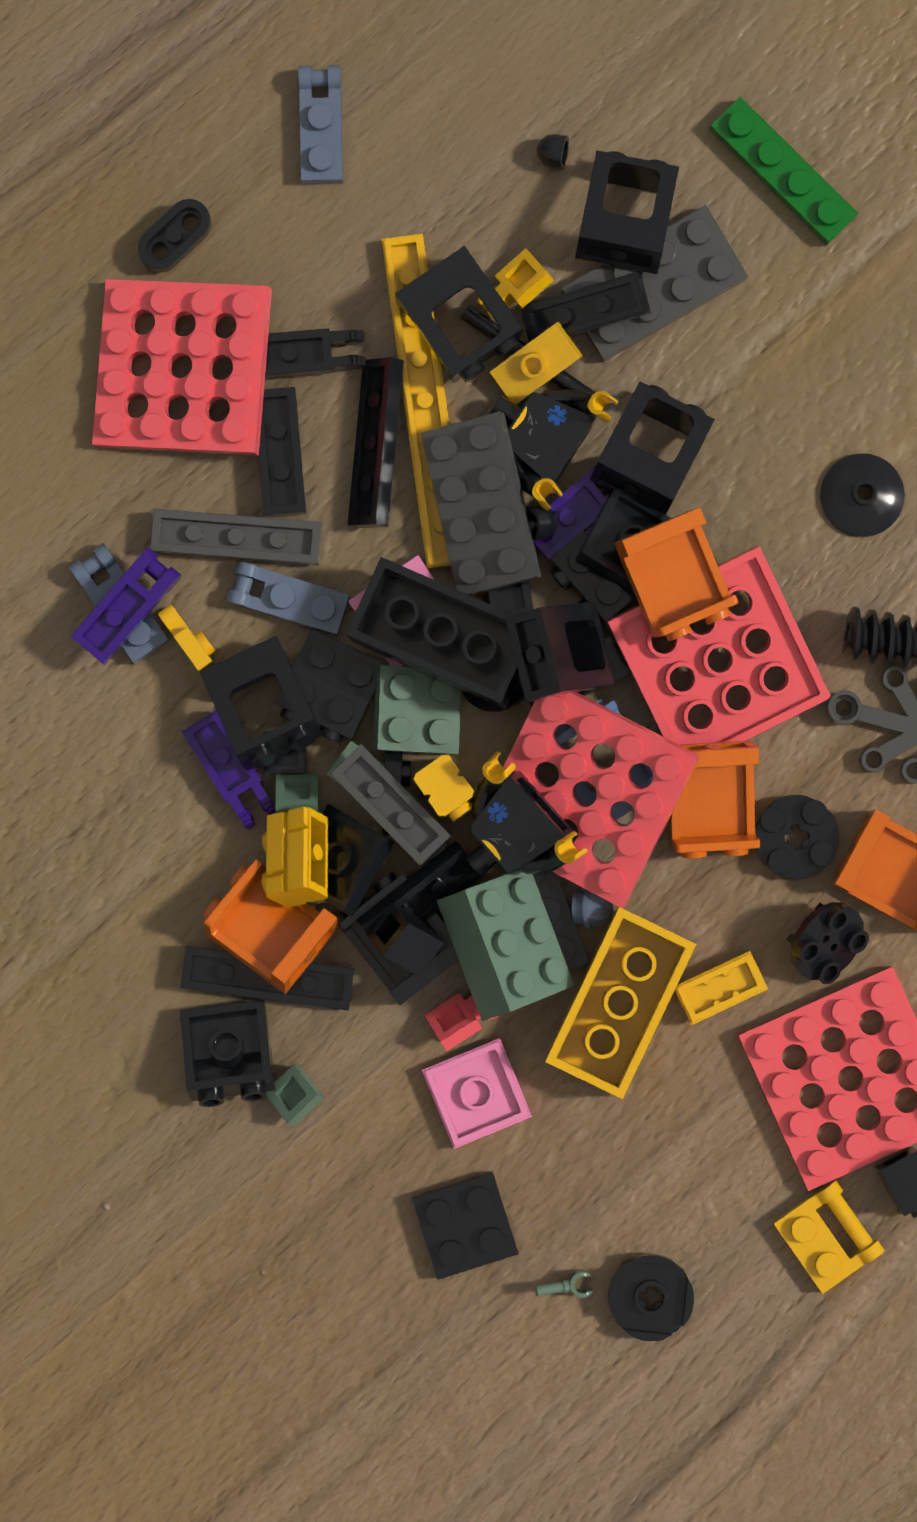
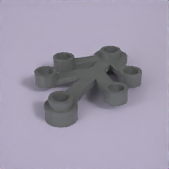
[826,666,917,784]

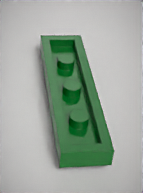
[709,97,858,246]

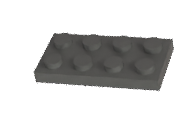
[561,205,748,362]
[421,411,542,596]

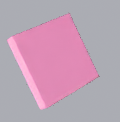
[422,1038,532,1149]

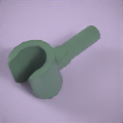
[534,1269,593,1298]

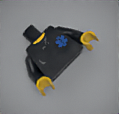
[490,389,618,511]
[466,751,588,875]

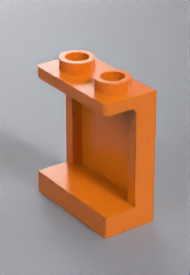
[614,507,739,642]
[669,741,760,859]
[830,809,917,932]
[203,859,338,994]

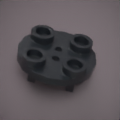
[786,902,869,984]

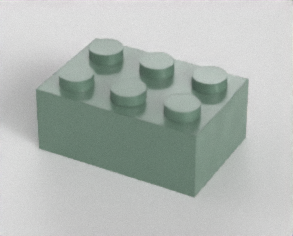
[437,870,575,1021]

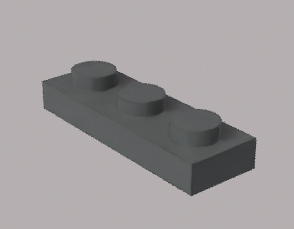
[330,744,451,866]

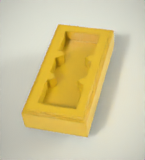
[489,322,583,404]
[675,951,768,1025]

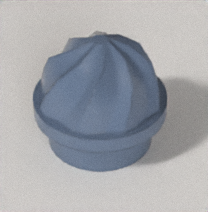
[572,889,613,929]

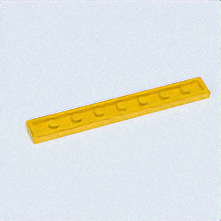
[381,233,451,570]

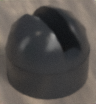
[537,134,569,169]
[526,506,558,541]

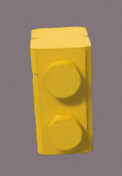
[413,754,474,823]
[262,806,328,907]

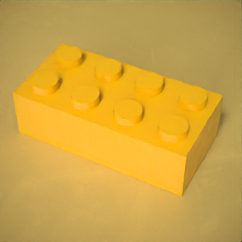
[544,907,697,1099]

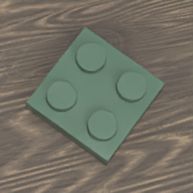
[373,665,461,755]

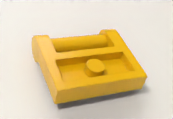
[772,1180,885,1294]

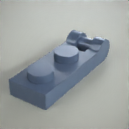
[298,65,343,185]
[69,543,170,664]
[225,561,350,636]

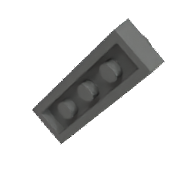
[150,509,322,566]

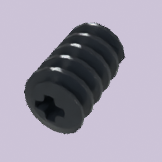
[842,607,917,669]

